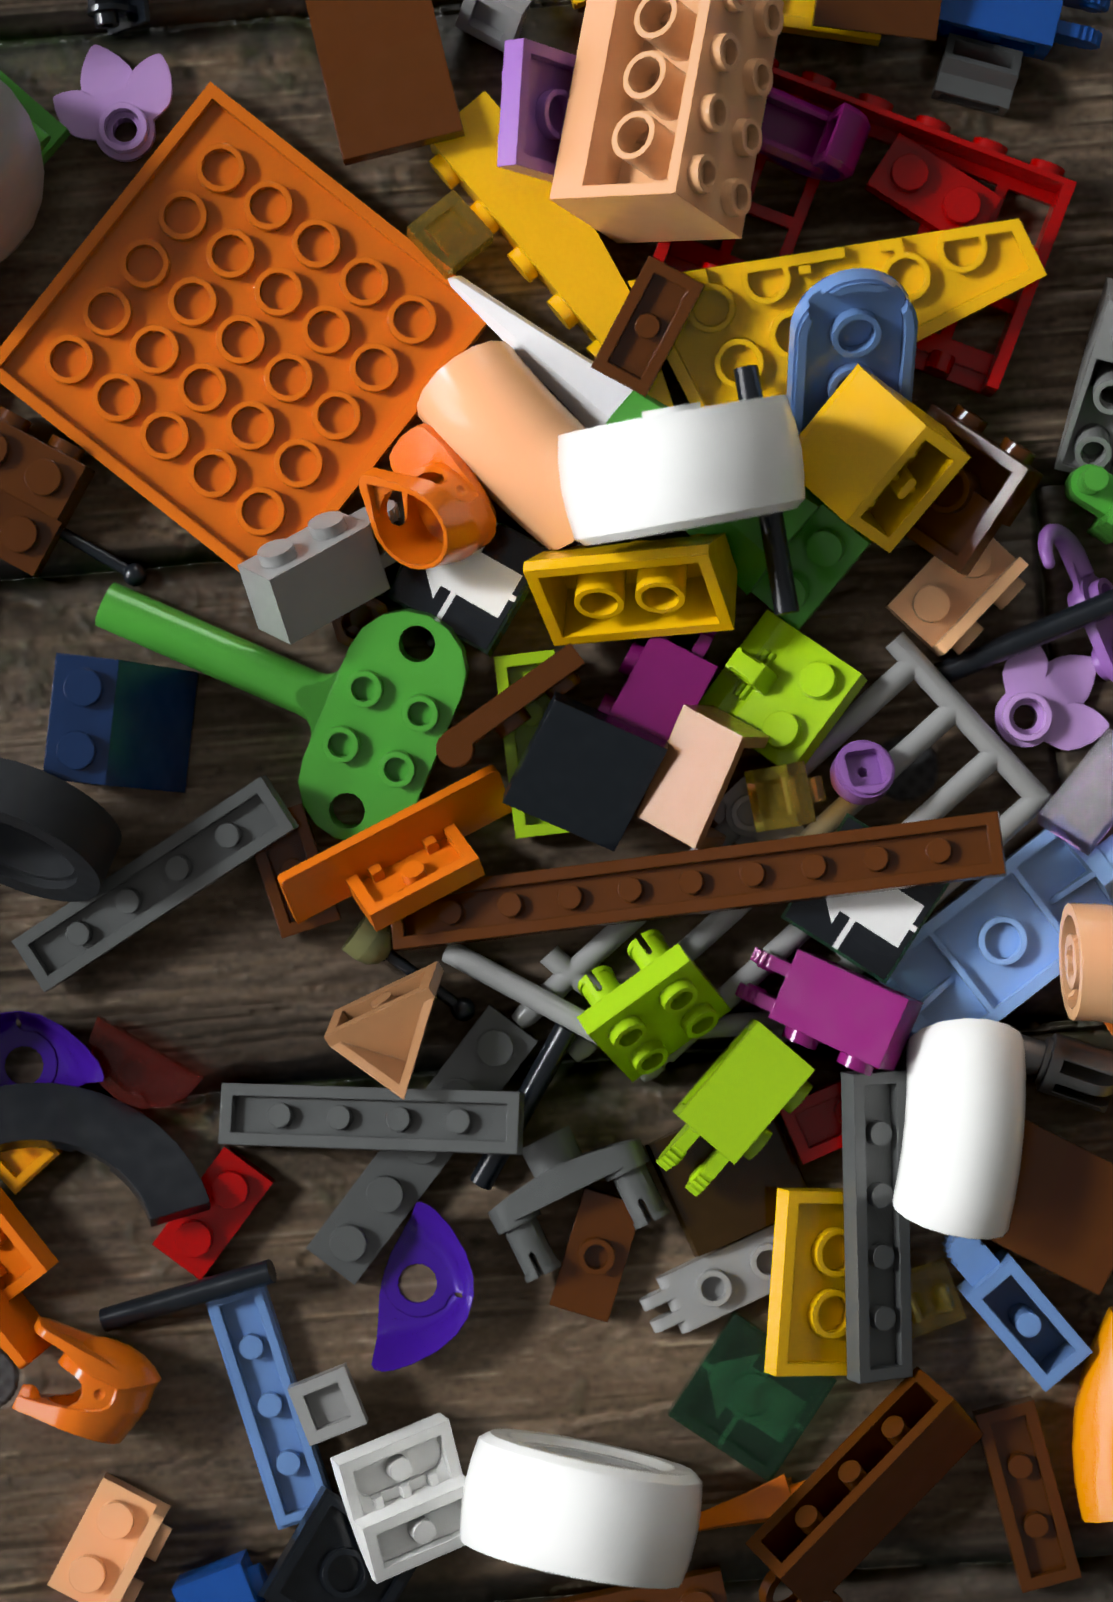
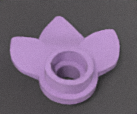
[53,44,173,162]
[994,646,1109,751]

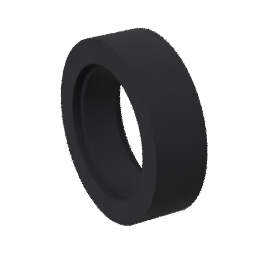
[0,758,122,902]

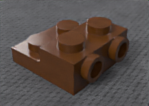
[905,404,1044,576]
[0,406,95,578]

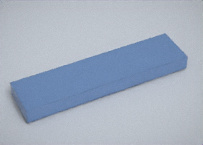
[205,1285,332,1530]

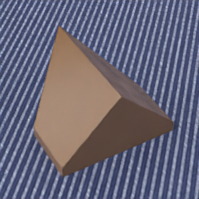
[324,961,444,1100]

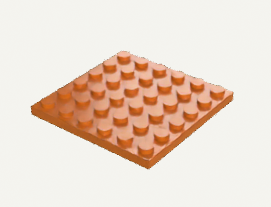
[0,81,488,573]

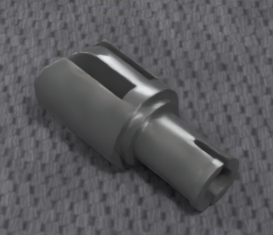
[1021,1033,1113,1113]

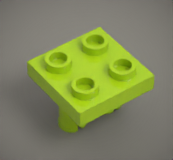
[577,929,731,1082]

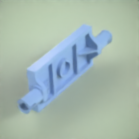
[871,817,1113,1038]

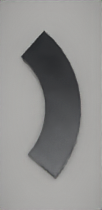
[0,1083,211,1227]

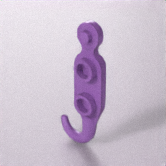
[1037,523,1113,682]

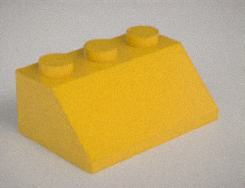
[523,533,738,646]

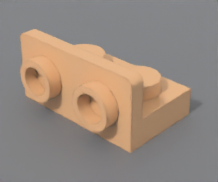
[886,538,1029,657]
[47,1472,173,1602]

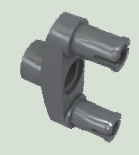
[488,1125,671,1283]

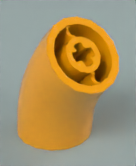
[1072,1306,1113,1523]

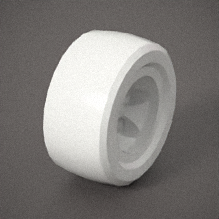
[558,395,805,546]
[460,1429,703,1589]

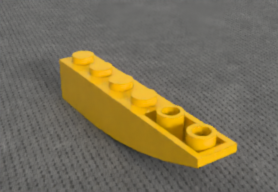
[428,91,674,407]

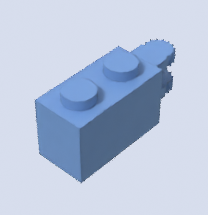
[942,1235,1093,1392]

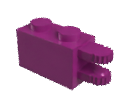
[597,632,718,741]
[735,947,923,1076]

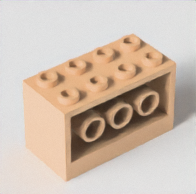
[549,0,784,243]

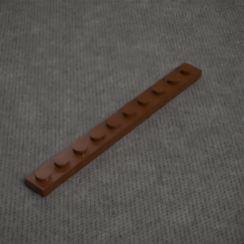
[391,811,1007,952]

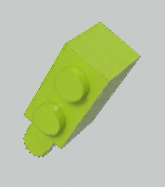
[656,1019,815,1197]

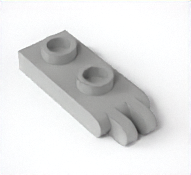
[639,1223,775,1334]

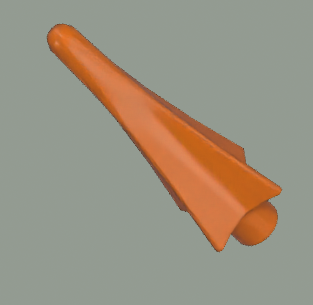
[698,1473,806,1532]

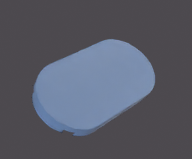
[786,268,918,435]

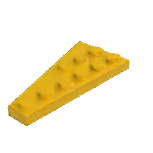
[628,218,1047,407]

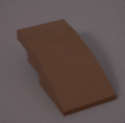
[305,0,465,166]
[989,1118,1113,1296]

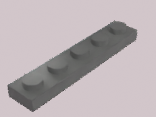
[12,775,299,992]
[306,1004,538,1285]
[841,1068,913,1384]
[218,1083,525,1155]

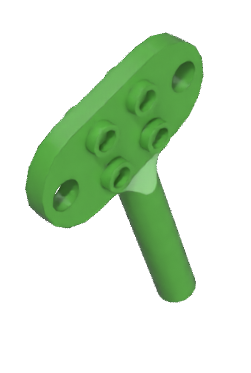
[95,582,469,840]

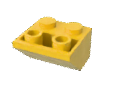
[799,364,971,553]

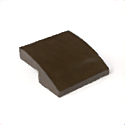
[645,1117,807,1257]

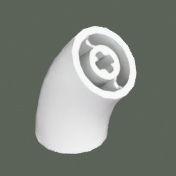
[892,1018,1026,1240]

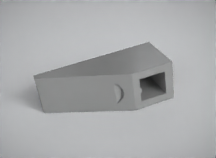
[1054,277,1113,475]

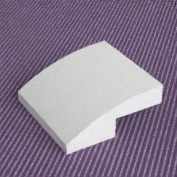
[330,1412,466,1584]

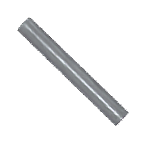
[442,944,597,1045]

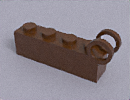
[745,1366,984,1602]

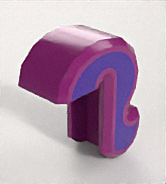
[759,87,871,182]

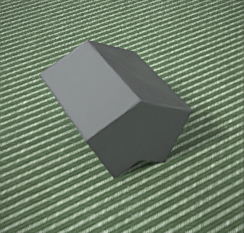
[931,32,1023,117]

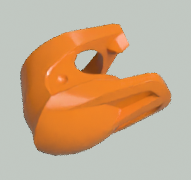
[359,423,496,570]
[12,1316,162,1444]

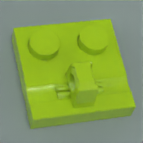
[698,609,867,779]

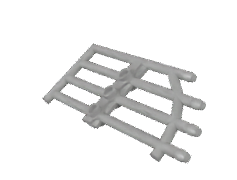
[511,632,1055,1083]

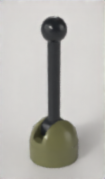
[341,916,475,1021]

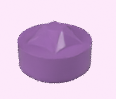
[830,740,895,805]

